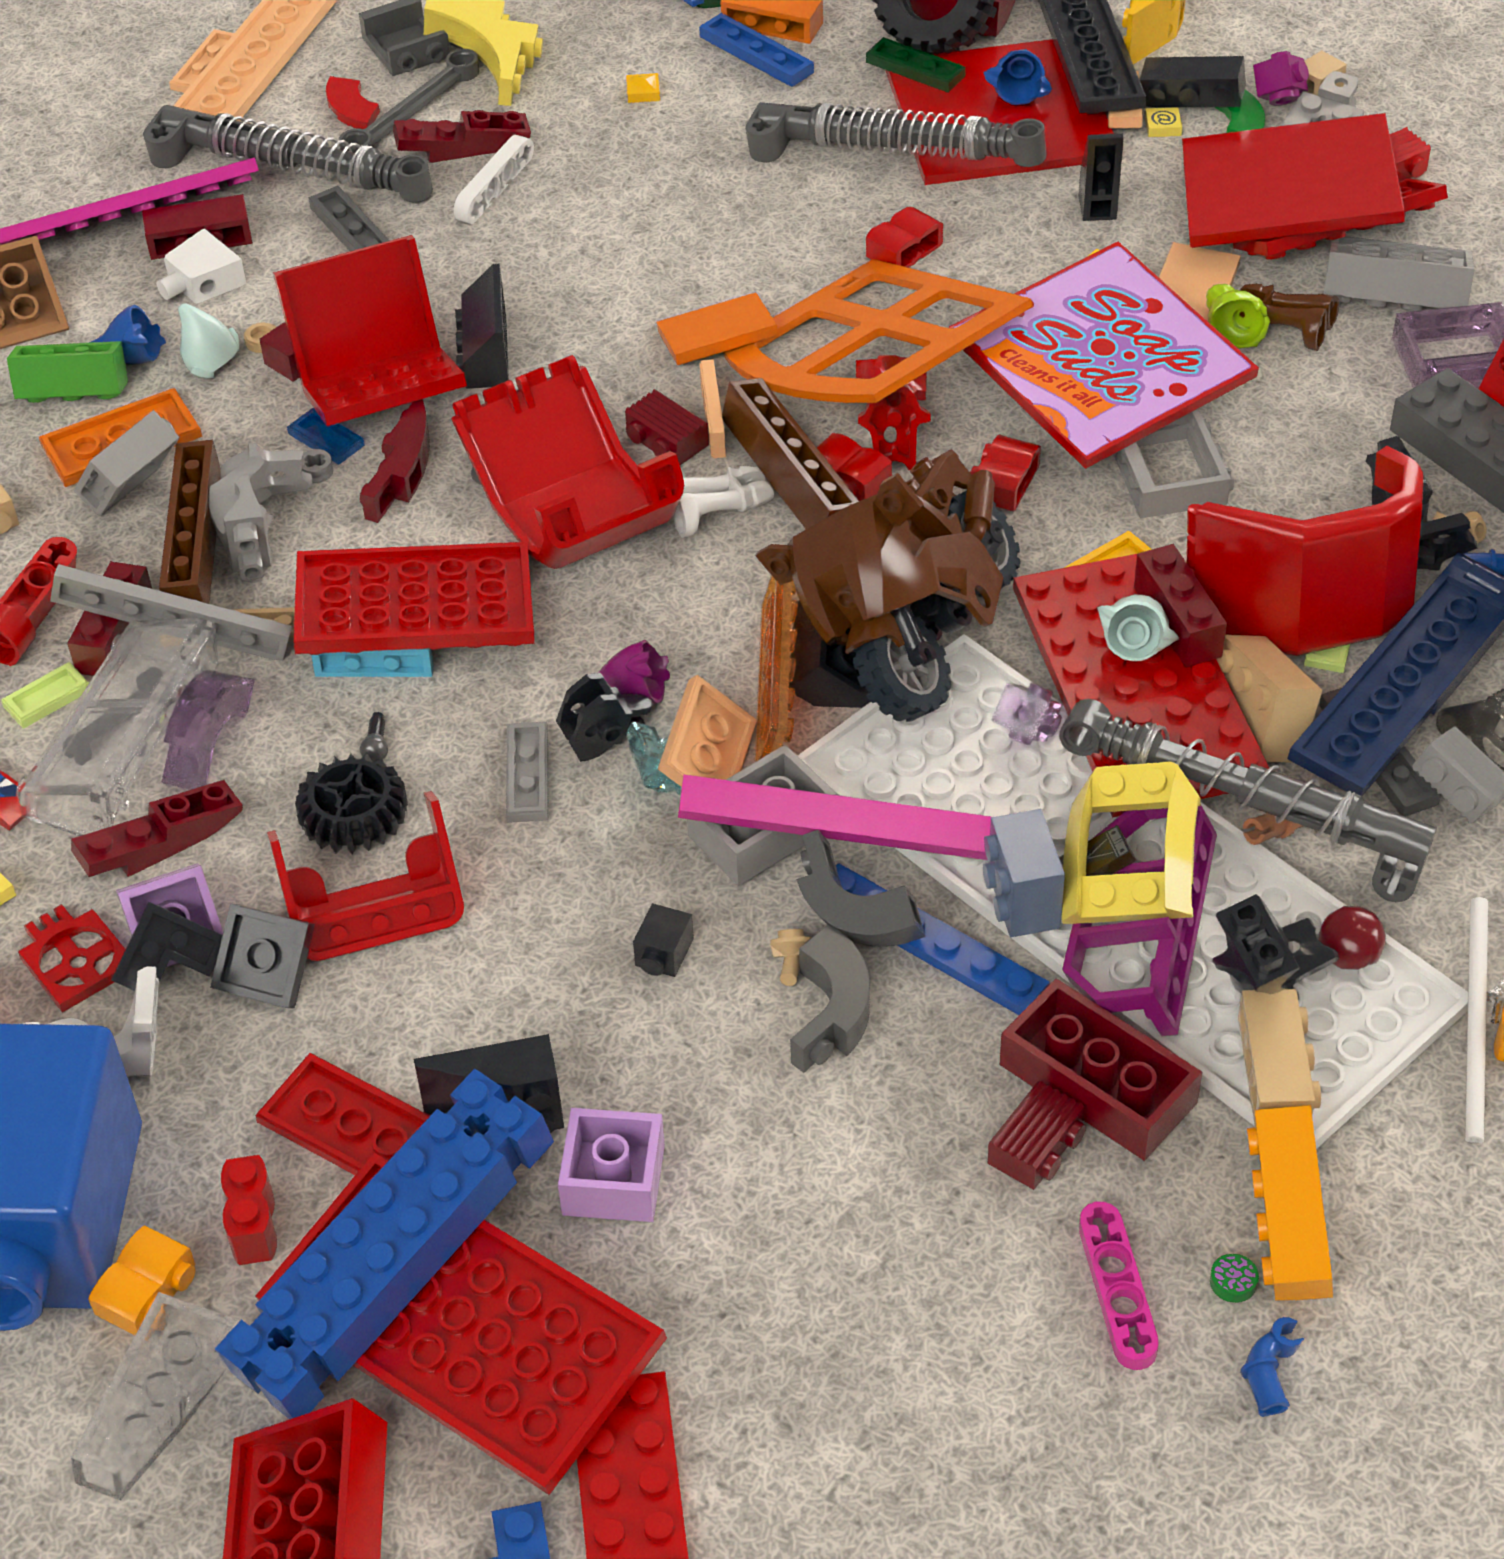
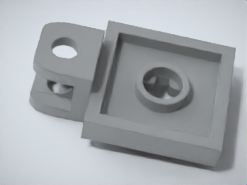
[1281,71,1364,126]

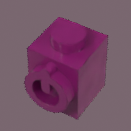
[1253,51,1309,106]

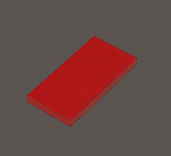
[255,1053,430,1175]

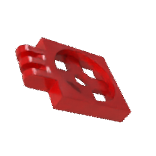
[18,904,125,1013]

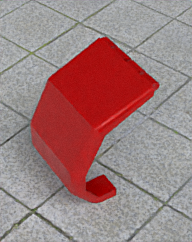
[451,355,685,569]
[1186,446,1423,656]

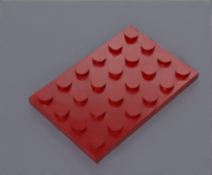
[294,542,535,655]

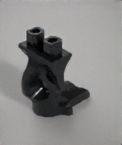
[1366,436,1478,571]
[1212,894,1340,994]

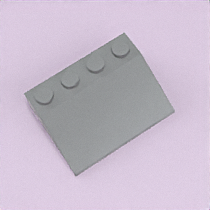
[1323,236,1474,315]

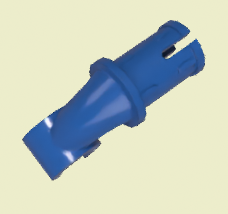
[1240,1317,1304,1417]

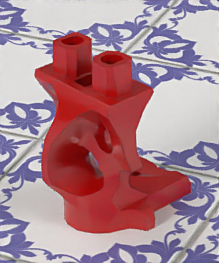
[856,355,931,470]

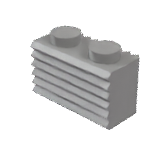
[1412,726,1504,823]

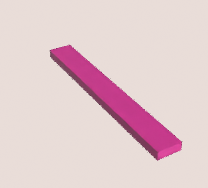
[678,774,991,860]

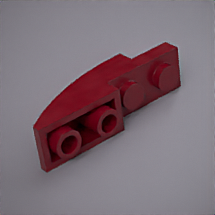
[393,110,531,163]
[360,399,430,523]
[71,780,243,877]

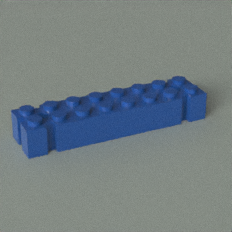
[214,1068,554,1419]

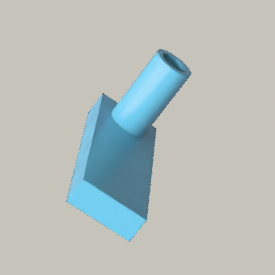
[311,648,434,677]

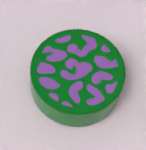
[1210,1254,1259,1303]

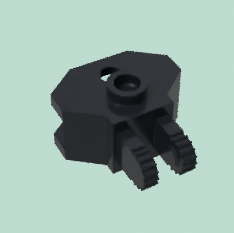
[556,673,653,762]

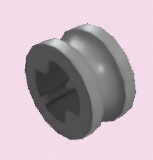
[302,449,333,483]

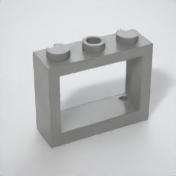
[1113,408,1234,519]

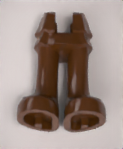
[1240,283,1339,351]

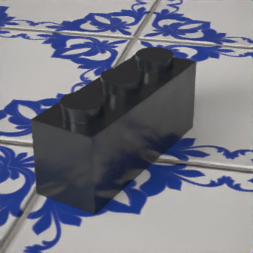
[1139,56,1246,108]

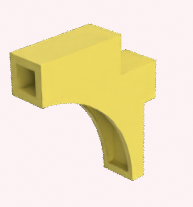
[424,0,543,106]

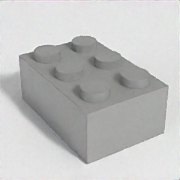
[687,745,837,886]

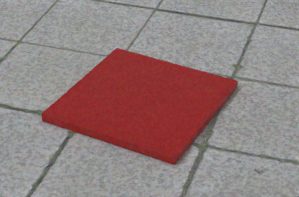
[885,39,1114,185]
[1182,113,1405,248]

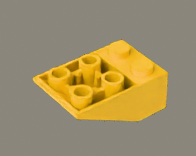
[1122,0,1186,64]

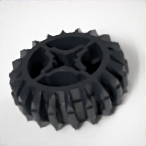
[295,753,408,855]

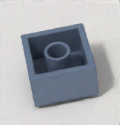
[982,809,1065,938]

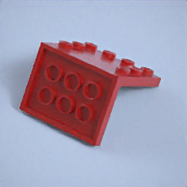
[273,235,467,426]

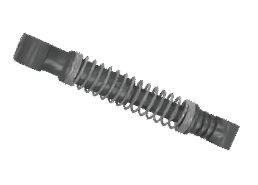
[745,102,1047,167]

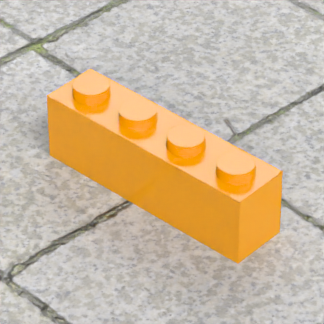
[1247,1105,1333,1301]

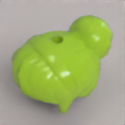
[1206,284,1270,349]

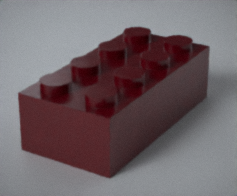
[999,978,1203,1161]

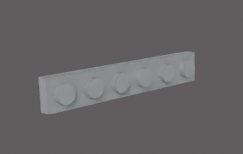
[50,564,292,660]

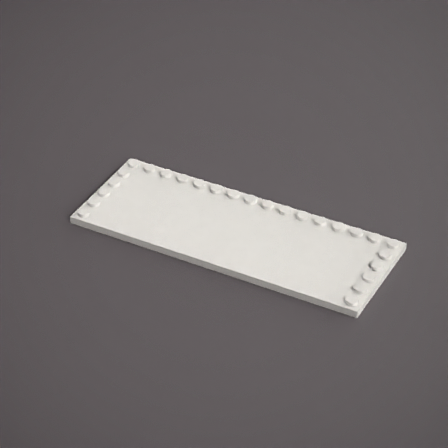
[797,634,1468,1149]

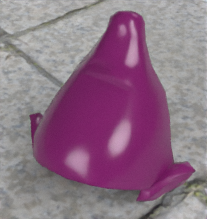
[598,639,670,706]

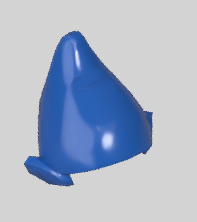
[983,49,1052,105]
[89,305,166,364]

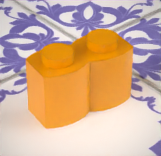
[88,1225,196,1339]

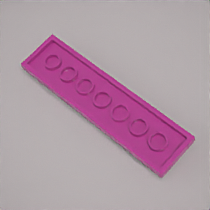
[0,157,259,245]

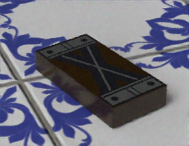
[1059,825,1136,876]

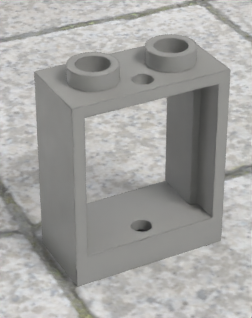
[74,410,180,516]

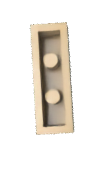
[1238,989,1321,1127]

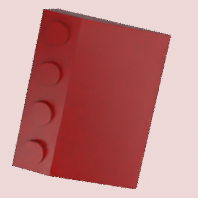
[223,1398,388,1559]

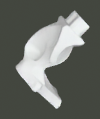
[22,966,159,1078]

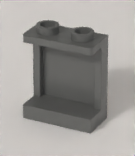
[358,0,450,76]

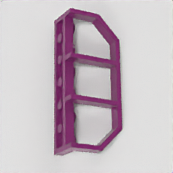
[1062,804,1217,1037]

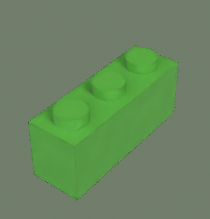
[7,341,128,403]

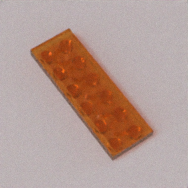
[754,575,798,763]

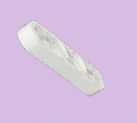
[454,135,534,225]

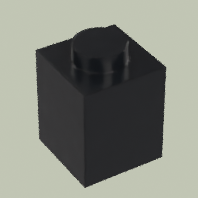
[633,903,694,977]

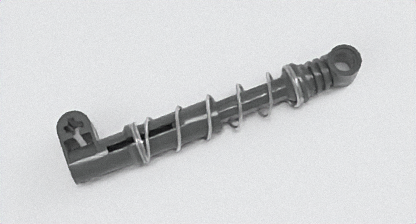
[1059,699,1437,902]

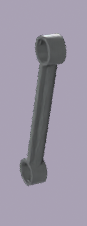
[339,49,479,153]

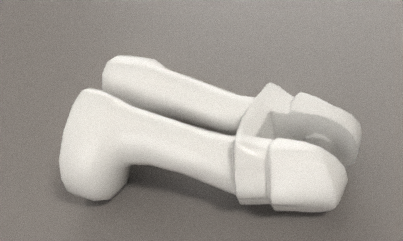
[673,466,774,538]

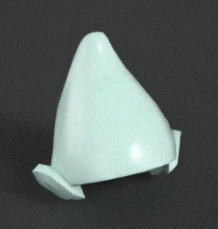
[178,303,239,379]
[1097,594,1179,661]

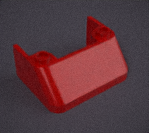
[267,791,464,961]

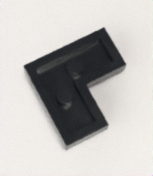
[111,902,223,991]

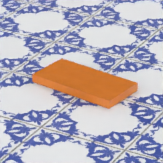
[39,388,203,487]

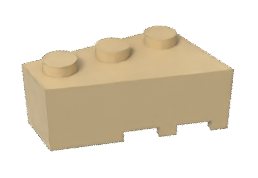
[1216,635,1322,763]

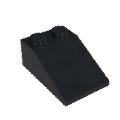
[414,1034,564,1133]

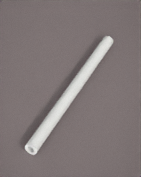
[1465,897,1488,1143]

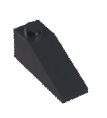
[1078,133,1124,221]

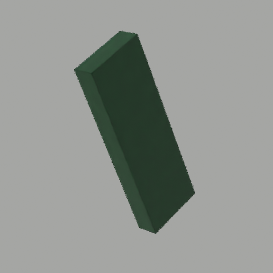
[866,37,966,93]

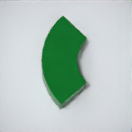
[1215,90,1265,133]

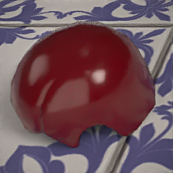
[1318,906,1386,970]

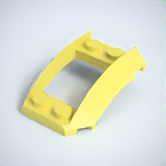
[1062,762,1200,924]

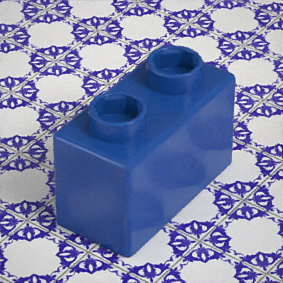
[0,1024,142,1331]

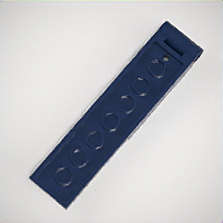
[1287,552,1504,796]

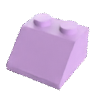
[116,863,223,967]

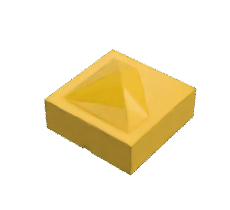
[626,73,660,103]

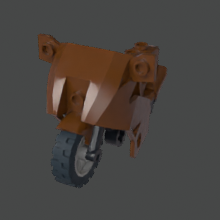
[755,449,1020,722]

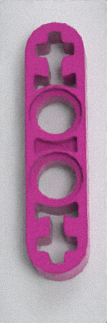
[1079,1202,1159,1370]

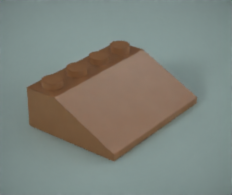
[0,236,69,349]

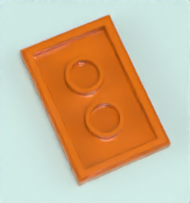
[656,292,779,365]

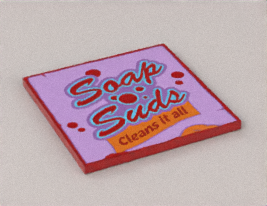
[949,241,1259,469]

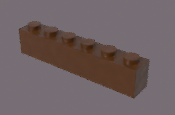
[722,378,859,529]
[159,439,221,604]

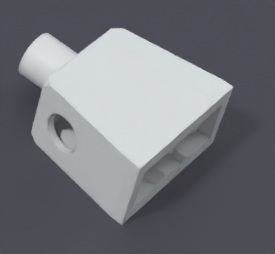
[156,229,247,304]

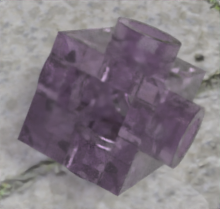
[991,683,1063,745]

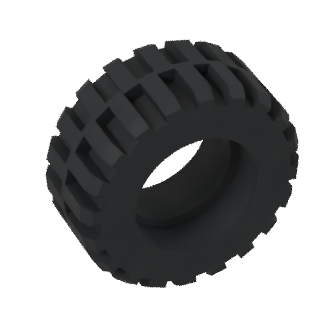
[872,0,997,54]

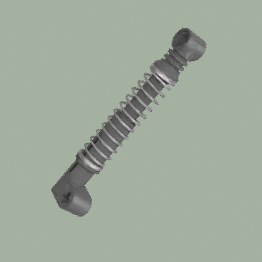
[143,105,433,203]

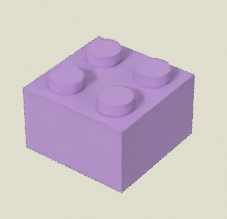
[558,1108,665,1222]

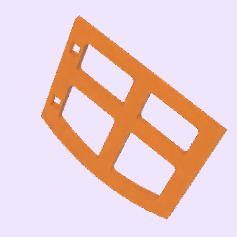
[722,259,1033,403]

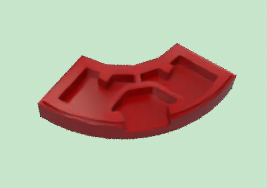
[326,76,380,129]

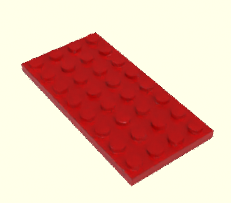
[1013,554,1269,818]
[255,1152,667,1495]

